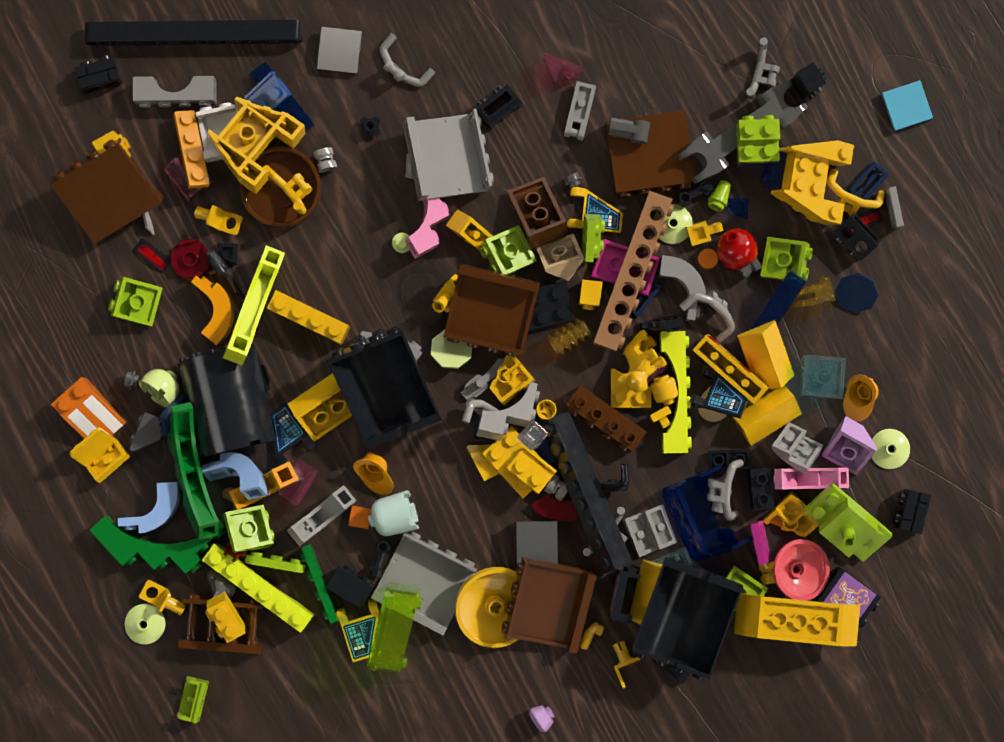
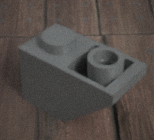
[129,412,165,451]

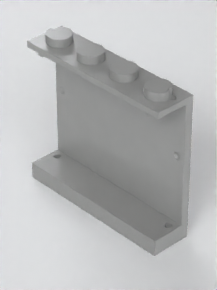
[403,109,494,201]
[371,531,477,635]

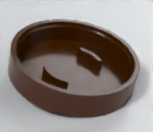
[239,146,322,229]

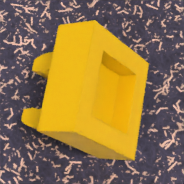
[649,406,672,428]

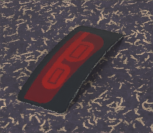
[845,208,883,235]
[133,238,171,273]

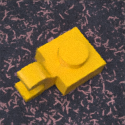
[686,221,723,246]

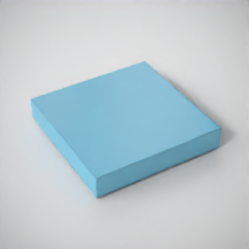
[881,81,933,131]

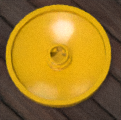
[455,567,519,648]

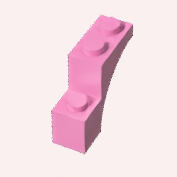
[405,198,449,259]
[773,468,849,489]

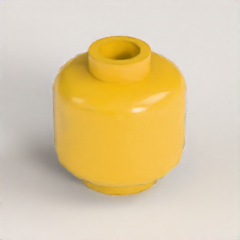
[650,374,678,406]

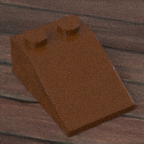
[507,177,569,250]

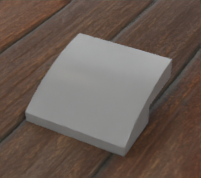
[317,27,362,73]
[771,422,823,474]
[622,504,677,558]

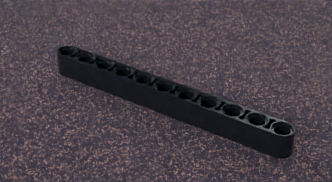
[85,20,303,46]

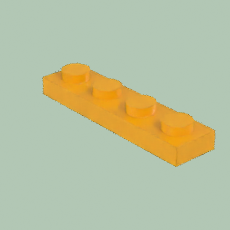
[173,110,210,189]

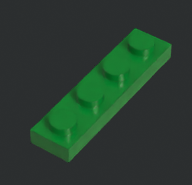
[300,544,339,624]

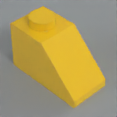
[446,209,493,251]

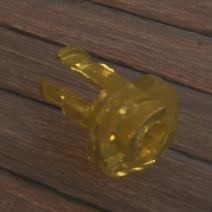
[791,276,836,310]

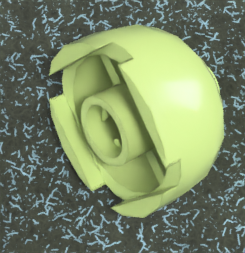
[138,369,180,408]

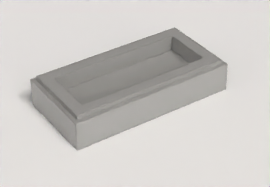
[884,186,904,229]

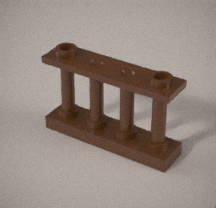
[178,594,266,654]

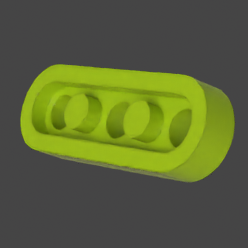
[245,551,306,573]

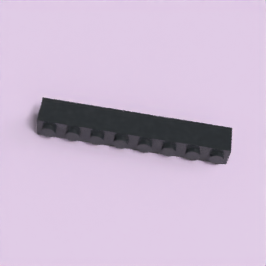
[540,412,632,574]

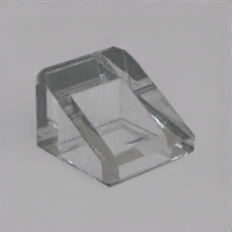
[517,420,548,450]

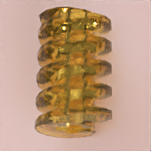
[546,318,593,357]

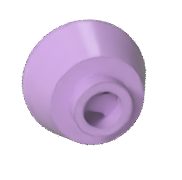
[529,705,555,732]

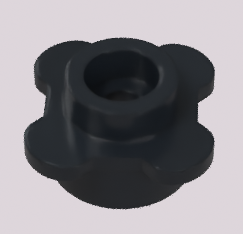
[360,116,381,137]

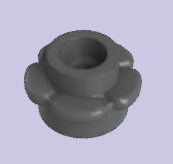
[563,172,582,188]
[124,371,139,390]

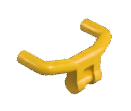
[263,165,312,215]
[827,169,886,216]

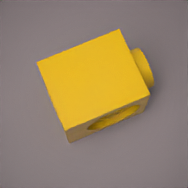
[579,279,603,310]

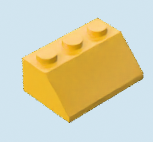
[288,373,352,442]

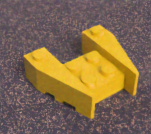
[208,97,305,194]
[771,140,854,225]

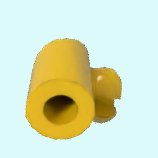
[579,622,604,650]

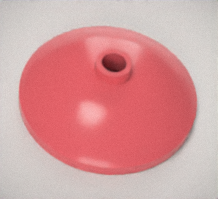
[773,539,830,601]

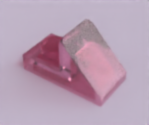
[543,53,583,86]

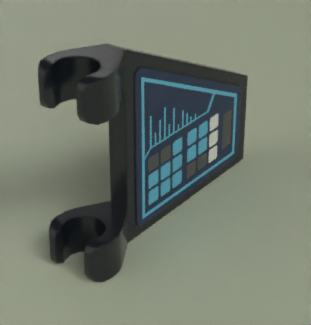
[690,366,748,419]
[270,402,317,466]

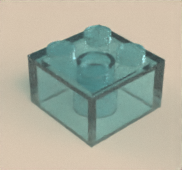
[798,355,846,400]

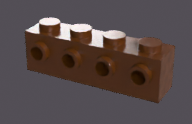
[566,385,646,453]

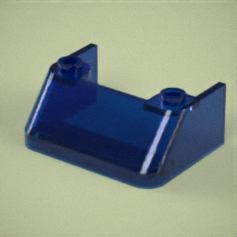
[662,464,753,562]

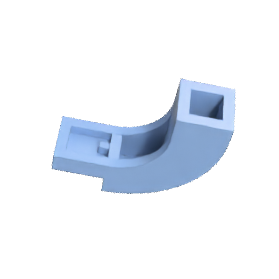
[202,452,267,500]
[118,482,181,533]

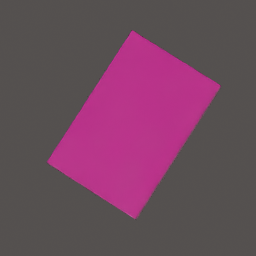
[591,239,661,297]

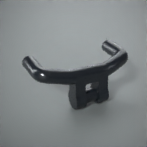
[599,464,629,492]

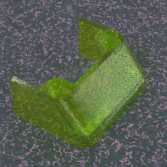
[366,582,423,673]

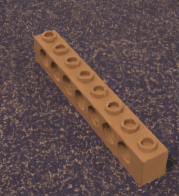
[593,191,674,352]

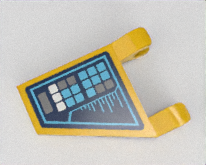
[567,187,623,233]
[337,599,380,662]

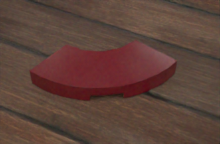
[531,493,580,522]

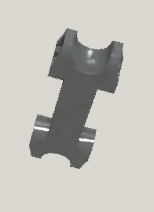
[677,80,808,184]

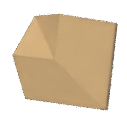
[536,233,584,281]

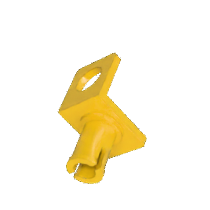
[194,205,243,235]
[432,274,458,313]
[139,580,186,615]
[612,641,641,689]

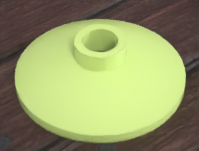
[653,204,693,244]
[871,429,910,469]
[125,604,166,644]

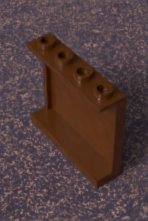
[605,110,695,198]
[50,138,163,244]
[443,264,540,357]
[501,557,596,654]

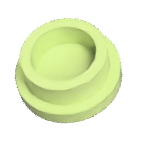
[392,233,409,253]

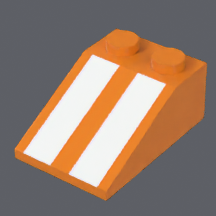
[51,377,127,439]

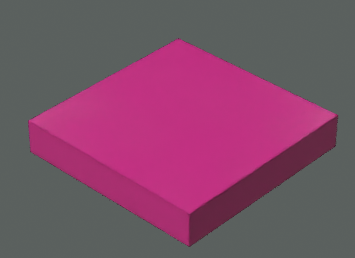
[750,520,771,565]

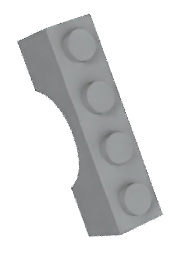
[133,76,217,108]

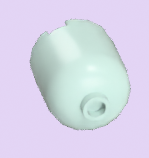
[368,490,419,536]

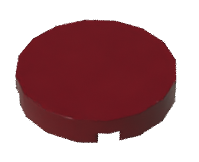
[170,239,210,279]

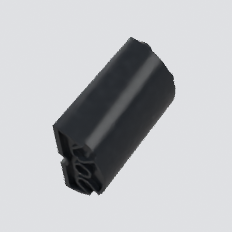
[327,326,442,449]
[178,346,276,459]
[631,557,743,681]

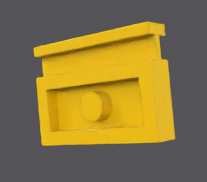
[506,445,557,494]

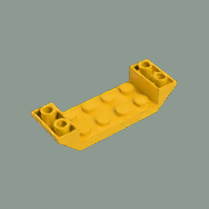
[733,593,860,646]

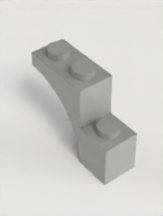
[476,382,540,441]

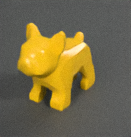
[616,330,667,393]

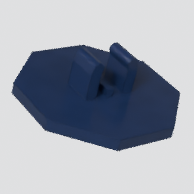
[835,273,879,313]

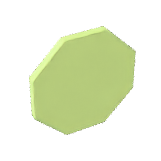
[431,330,472,369]

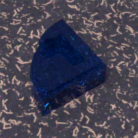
[728,198,749,219]

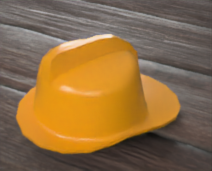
[843,374,878,422]
[353,451,394,495]

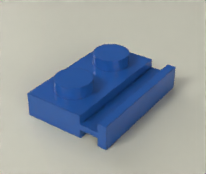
[244,71,291,110]

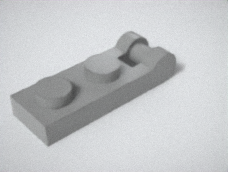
[564,81,596,141]

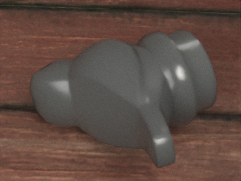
[207,569,236,598]

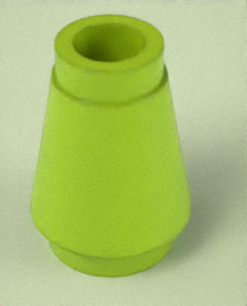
[708,180,731,212]

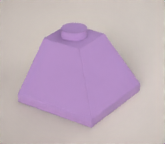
[822,416,877,476]

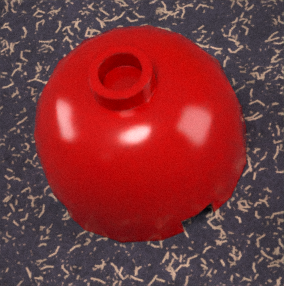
[716,228,758,269]

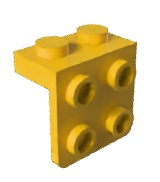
[69,427,130,483]

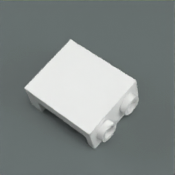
[195,103,238,163]

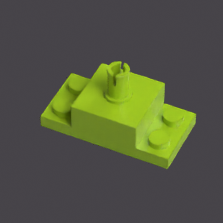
[804,482,892,562]

